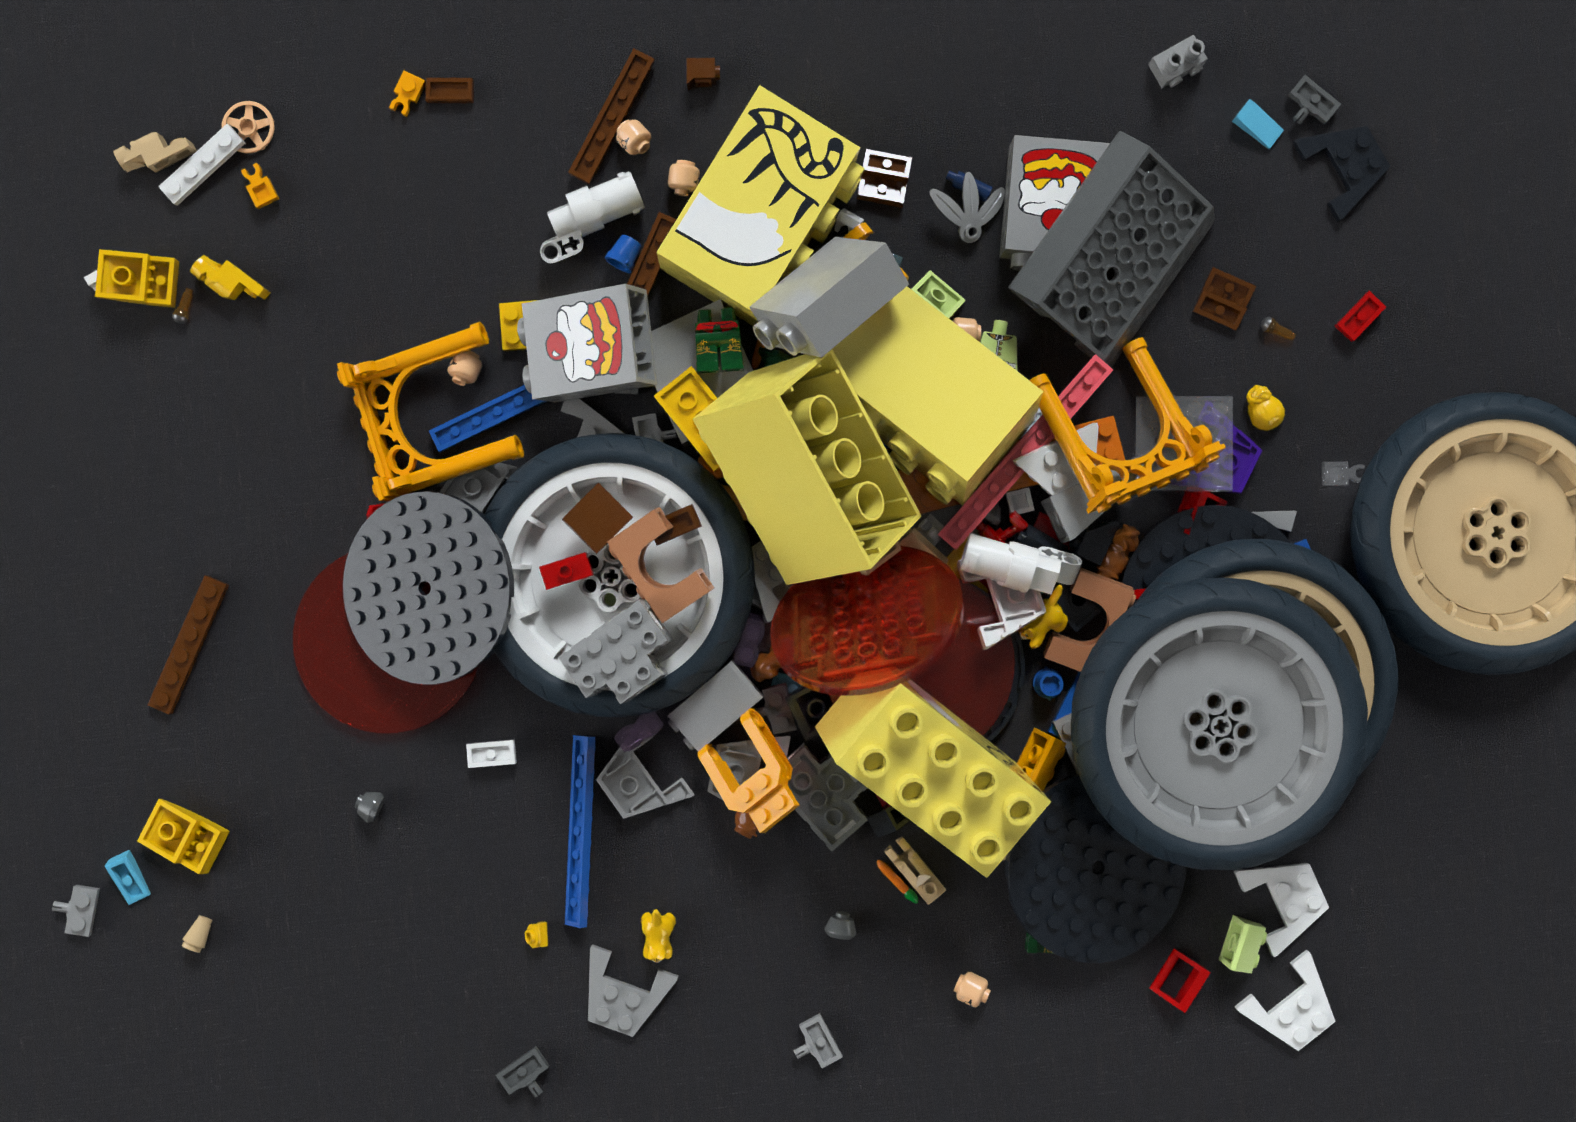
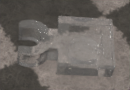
[1322,461,1365,486]

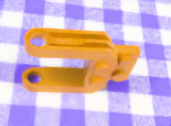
[698,708,799,833]

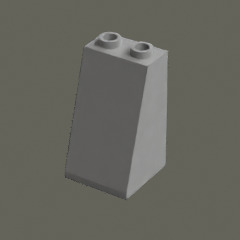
[1041,470,1137,543]
[668,660,763,751]

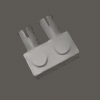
[1148,35,1208,88]

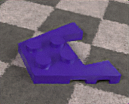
[1169,401,1262,494]

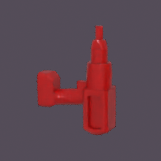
[976,510,1028,544]

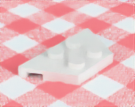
[1013,422,1099,496]

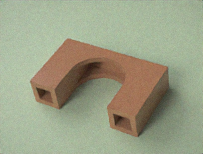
[607,507,715,623]
[1043,567,1136,672]

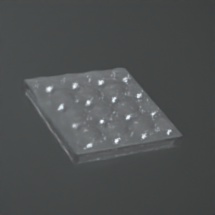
[1135,396,1233,492]

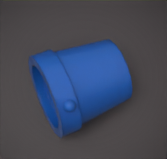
[605,235,642,273]
[1032,666,1063,701]

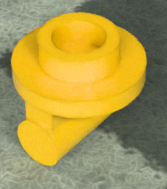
[525,921,548,948]

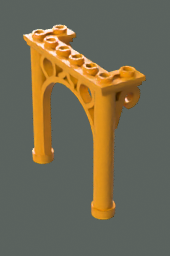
[337,322,524,501]
[1029,337,1226,514]

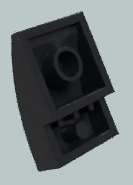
[785,665,840,741]

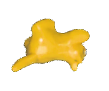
[1018,585,1068,649]
[641,909,676,963]

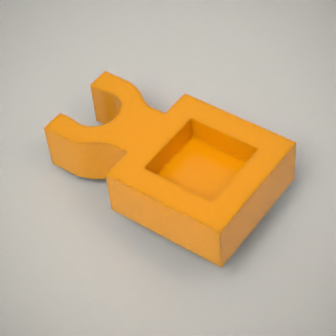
[389,70,426,117]
[241,163,279,209]

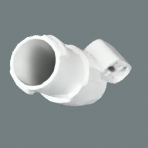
[540,172,645,263]
[959,533,1082,595]

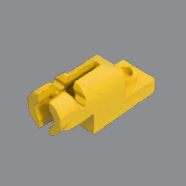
[190,255,271,300]

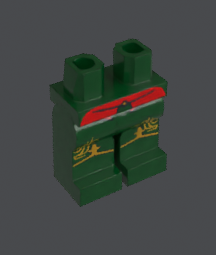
[695,308,744,374]

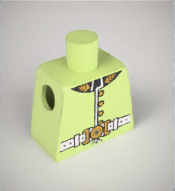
[980,320,1017,371]

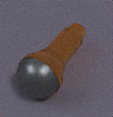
[172,288,193,324]
[1260,317,1296,340]

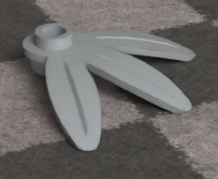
[930,172,1005,243]

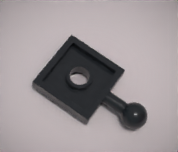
[1044,566,1104,639]

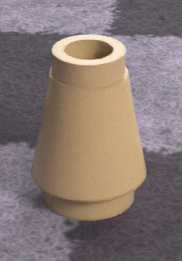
[182,915,213,953]

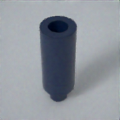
[946,170,993,202]

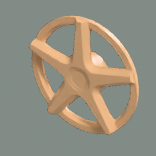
[222,101,275,153]

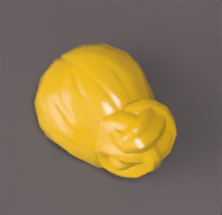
[1246,385,1285,431]

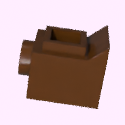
[686,58,720,91]

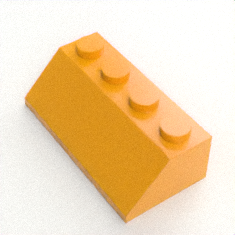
[1017,727,1067,791]

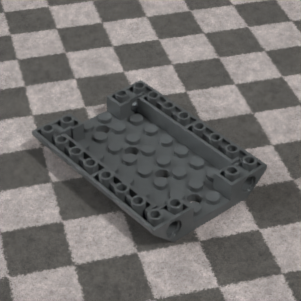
[1008,131,1216,368]

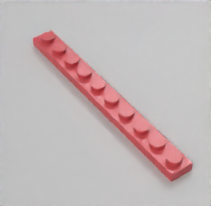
[937,354,1113,550]

